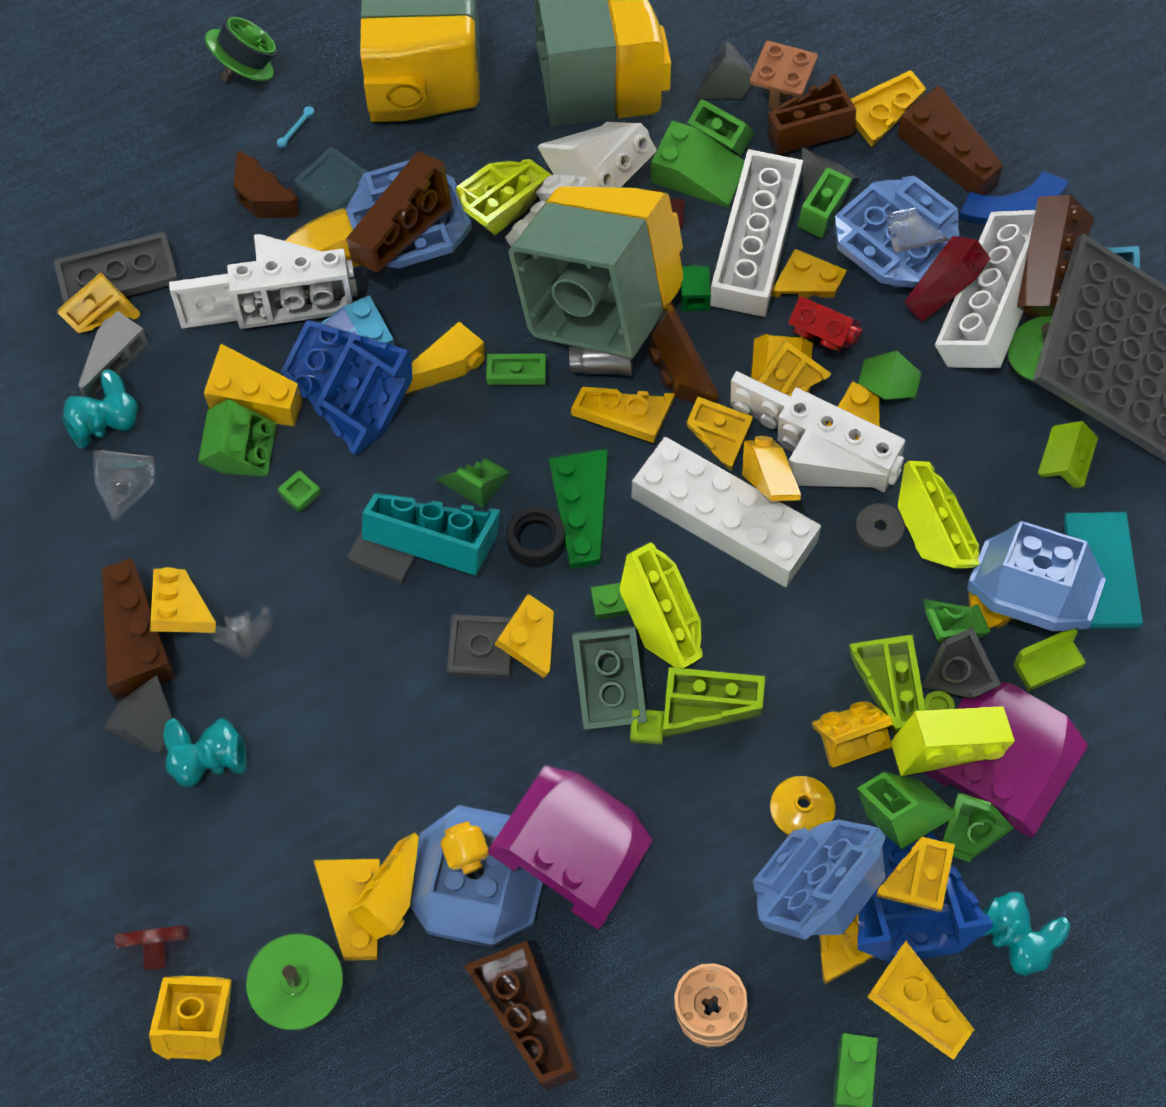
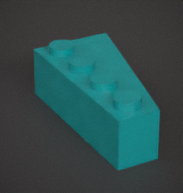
[362,493,500,576]

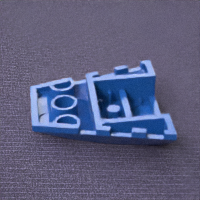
[281,320,412,455]
[857,831,993,963]

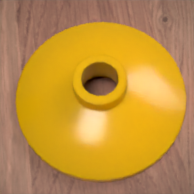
[770,776,835,835]

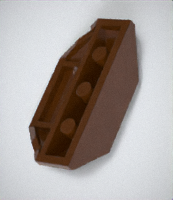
[647,301,719,404]

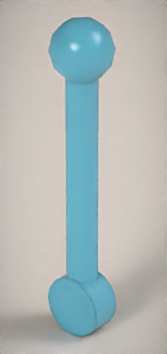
[277,106,315,149]

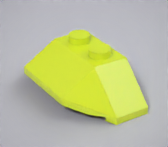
[455,159,552,235]
[897,461,979,568]
[619,542,703,668]

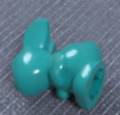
[62,369,139,449]
[163,718,246,787]
[982,892,1070,976]

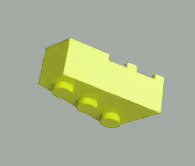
[890,706,1015,776]

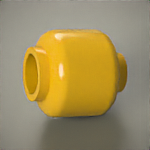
[440,821,489,875]

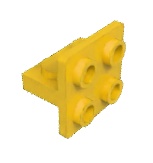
[812,701,893,768]

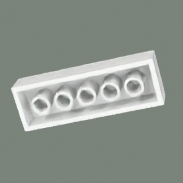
[710,149,803,317]
[935,210,1035,368]
[632,437,821,588]

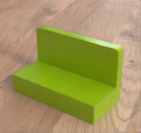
[1038,421,1098,488]
[1013,628,1086,692]

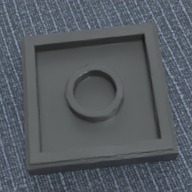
[346,530,417,585]
[446,614,512,679]

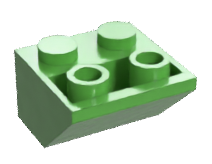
[198,399,277,476]
[857,772,956,849]

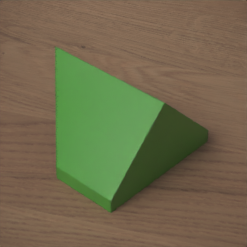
[858,351,921,400]
[436,458,510,508]
[923,598,990,645]
[942,792,1014,863]

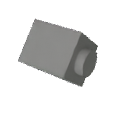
[78,311,149,399]

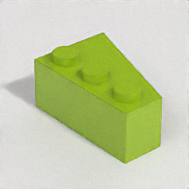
[849,635,926,737]
[662,667,765,737]

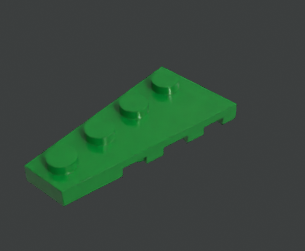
[549,449,608,569]

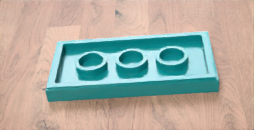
[1063,512,1143,628]

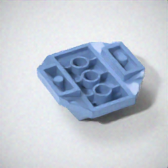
[346,160,472,269]
[834,176,959,289]
[967,521,1106,631]
[410,805,544,948]
[753,819,886,940]

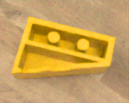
[204,344,302,427]

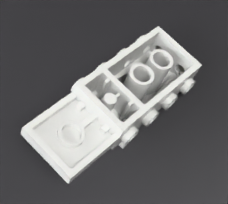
[505,122,657,246]
[169,234,358,329]
[730,371,906,493]

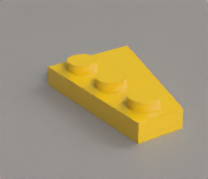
[851,70,926,147]
[571,387,675,443]

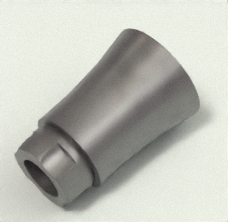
[569,345,633,376]

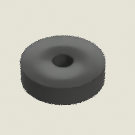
[855,503,905,552]

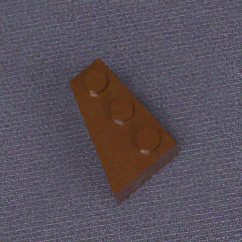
[767,73,856,155]

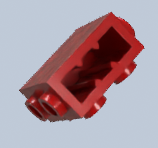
[788,296,863,351]

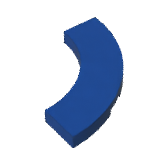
[958,171,1069,224]

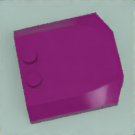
[922,682,1089,839]
[488,766,653,930]

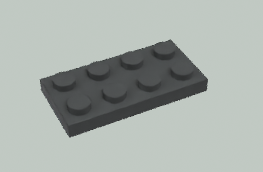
[53,232,179,304]

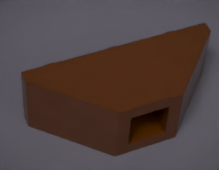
[234,150,300,218]

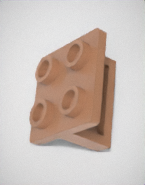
[750,41,818,109]

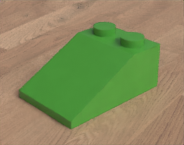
[651,120,745,208]

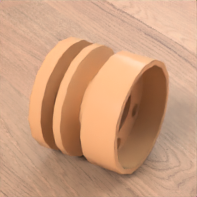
[674,963,748,1047]

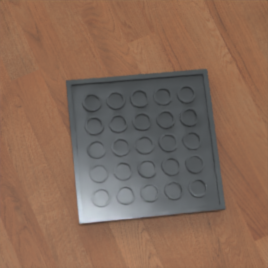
[1032,233,1166,462]

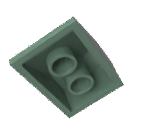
[572,625,647,730]

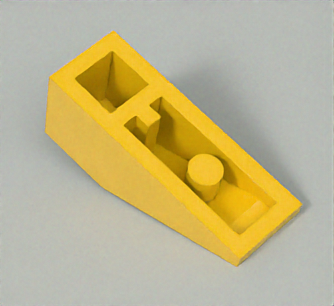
[405,322,485,394]
[742,436,801,501]
[347,832,419,940]

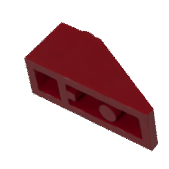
[904,236,991,322]

